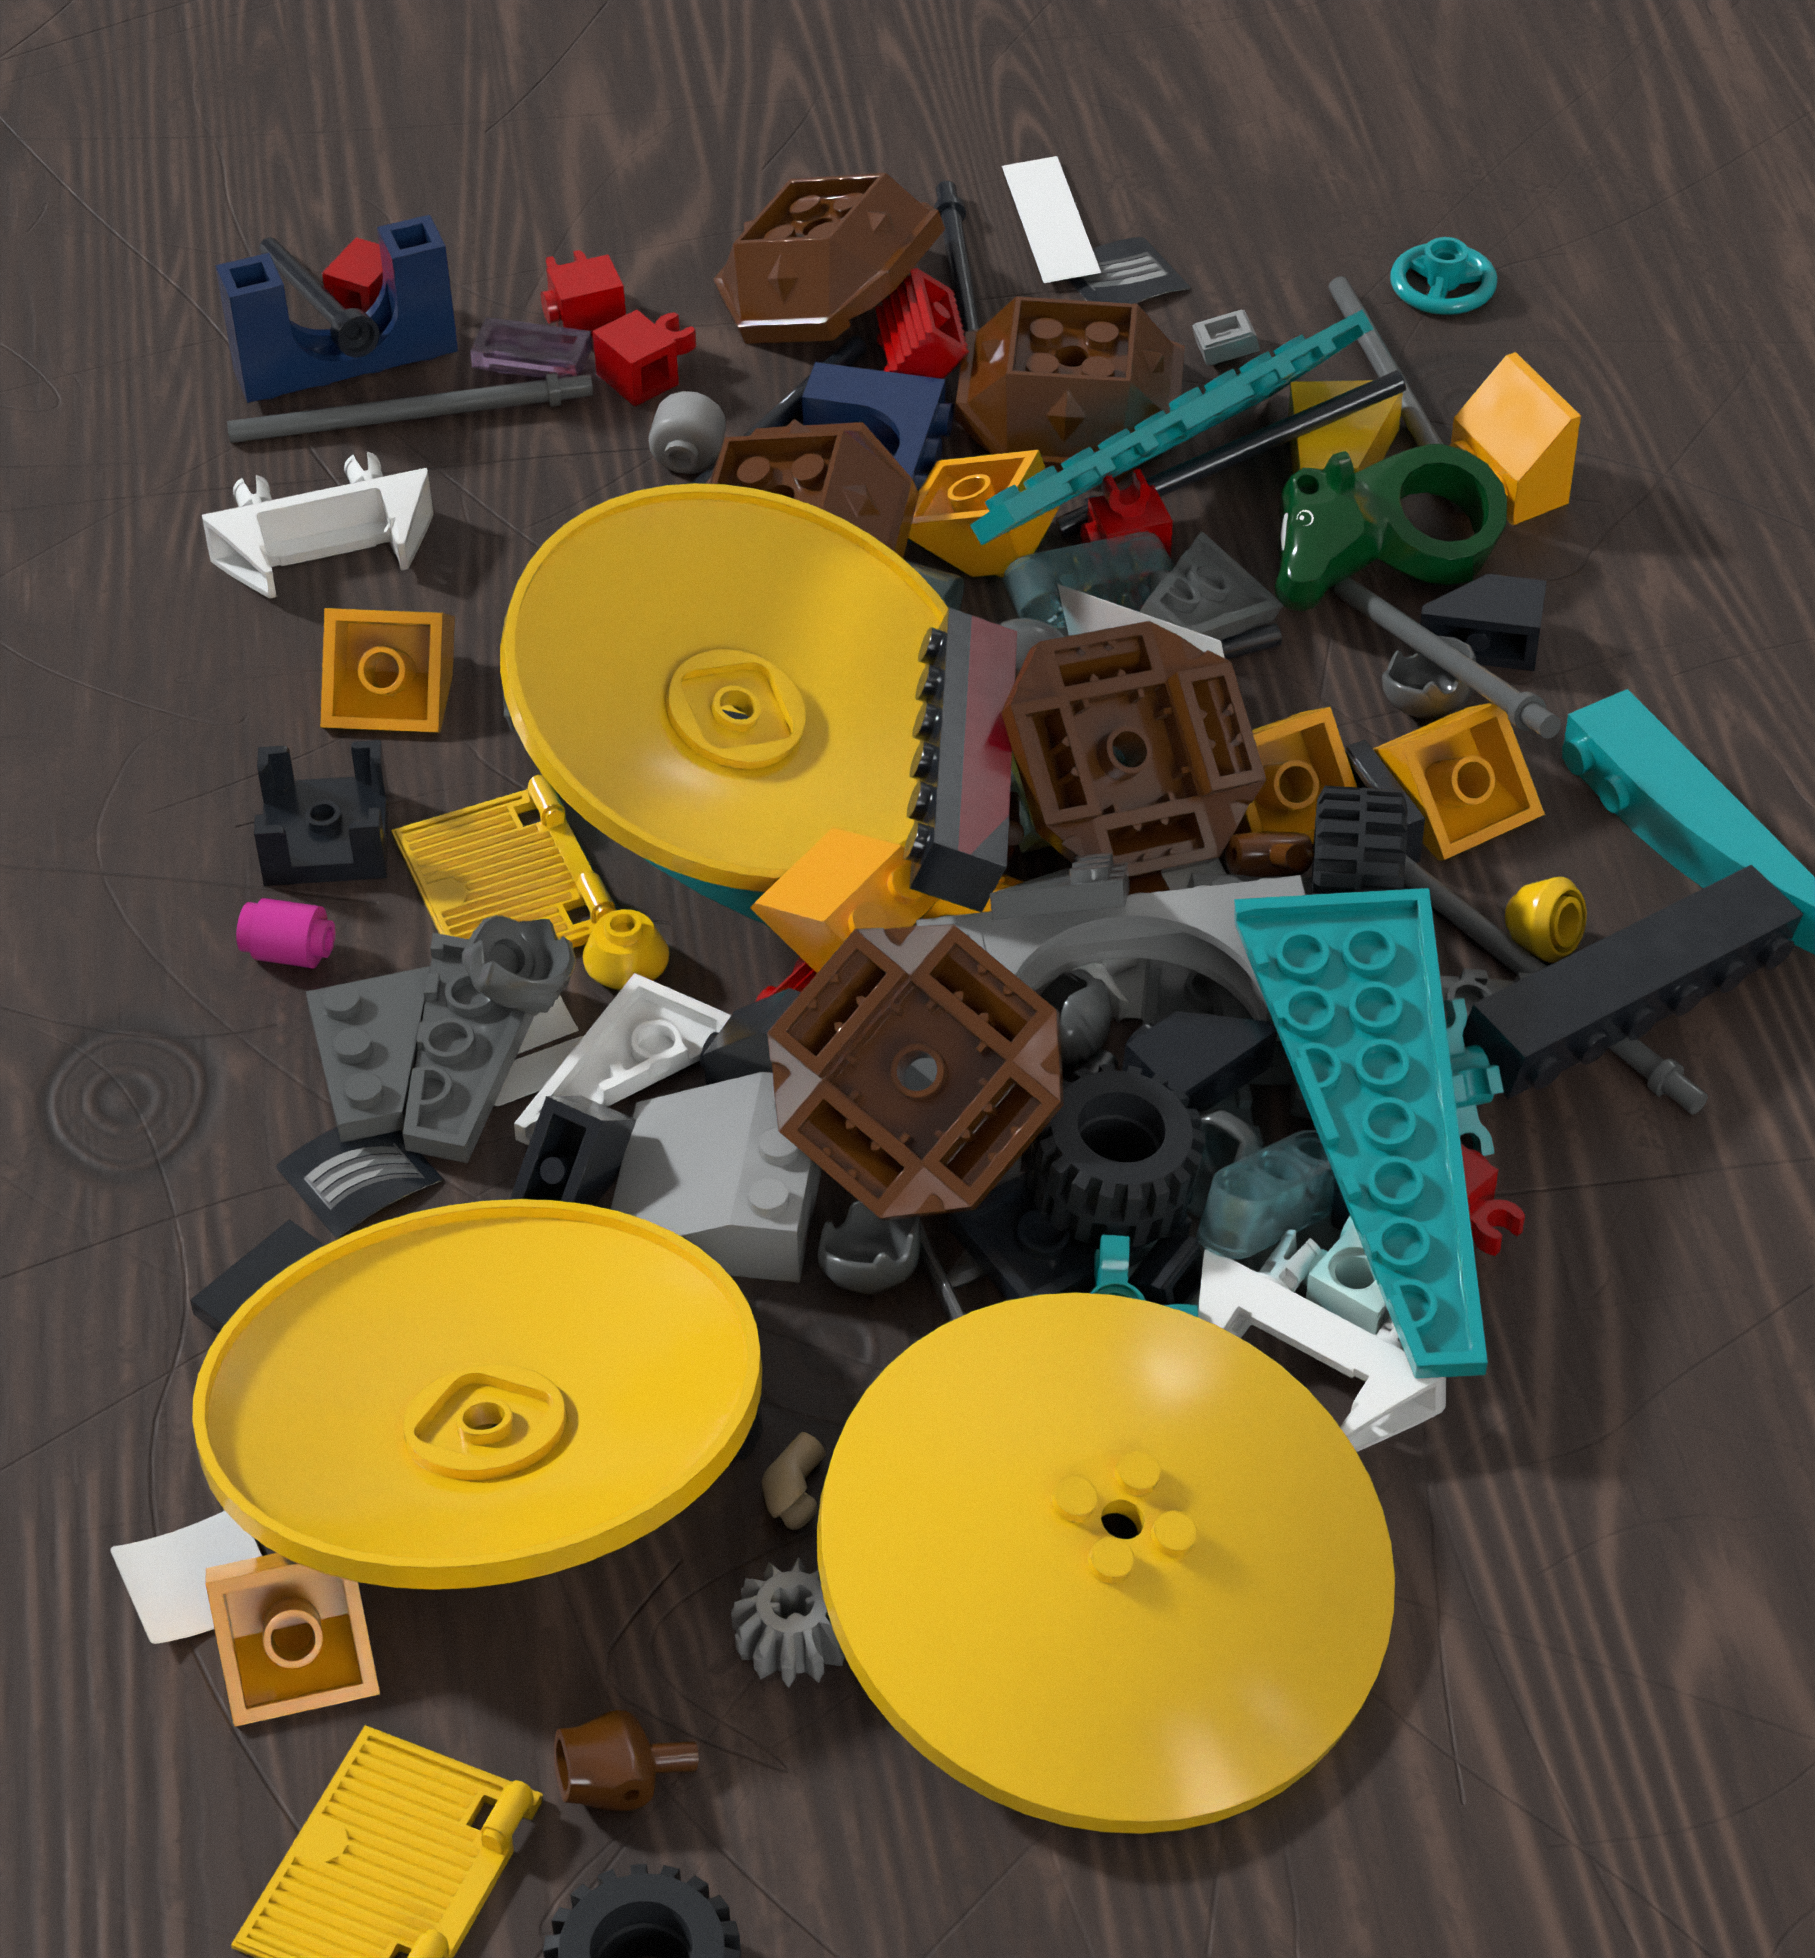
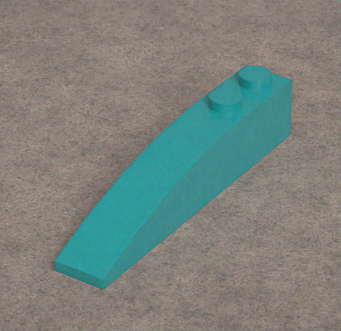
[1562,689,1815,955]

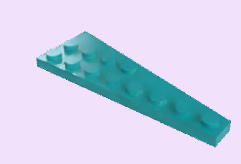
[970,310,1373,545]
[1234,888,1488,1379]

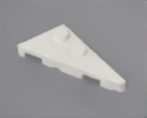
[514,973,731,1146]

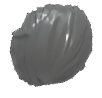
[462,915,576,1016]
[1040,968,1113,1070]

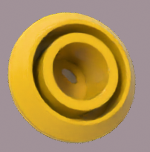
[1505,877,1587,963]
[583,909,669,990]

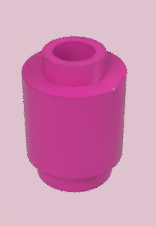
[236,898,335,969]

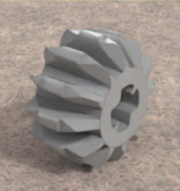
[731,1557,845,1688]

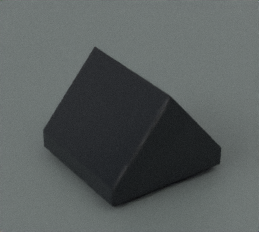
[1128,1235,1203,1306]

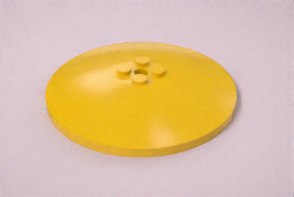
[500,483,949,892]
[192,1199,762,1590]
[817,1293,1395,1834]

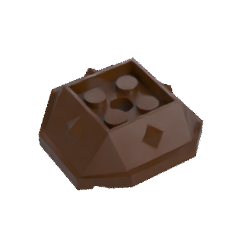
[713,173,945,344]
[955,296,1185,484]
[705,419,919,559]
[1001,621,1267,881]
[767,924,1064,1221]

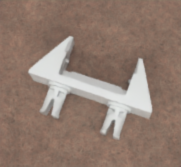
[202,452,434,599]
[1198,1230,1446,1452]

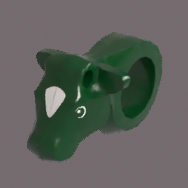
[1275,444,1507,611]

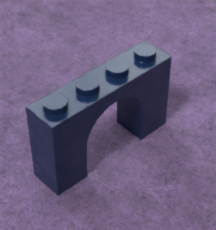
[215,215,458,403]
[802,362,954,546]

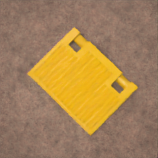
[391,775,616,948]
[231,1725,543,1958]

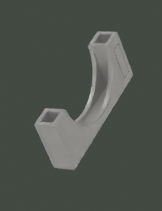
[916,875,1305,1041]

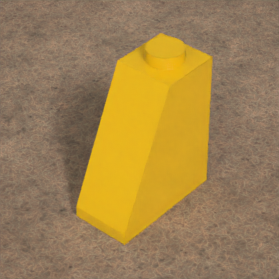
[1288,380,1403,474]

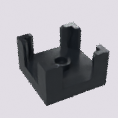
[254,740,389,886]

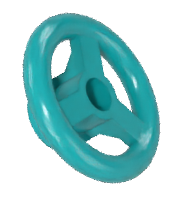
[1390,237,1498,315]

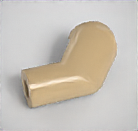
[762,1432,826,1530]

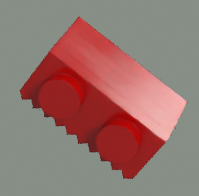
[875,268,970,379]

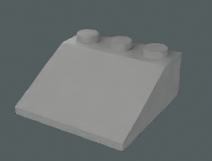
[611,1072,822,1283]

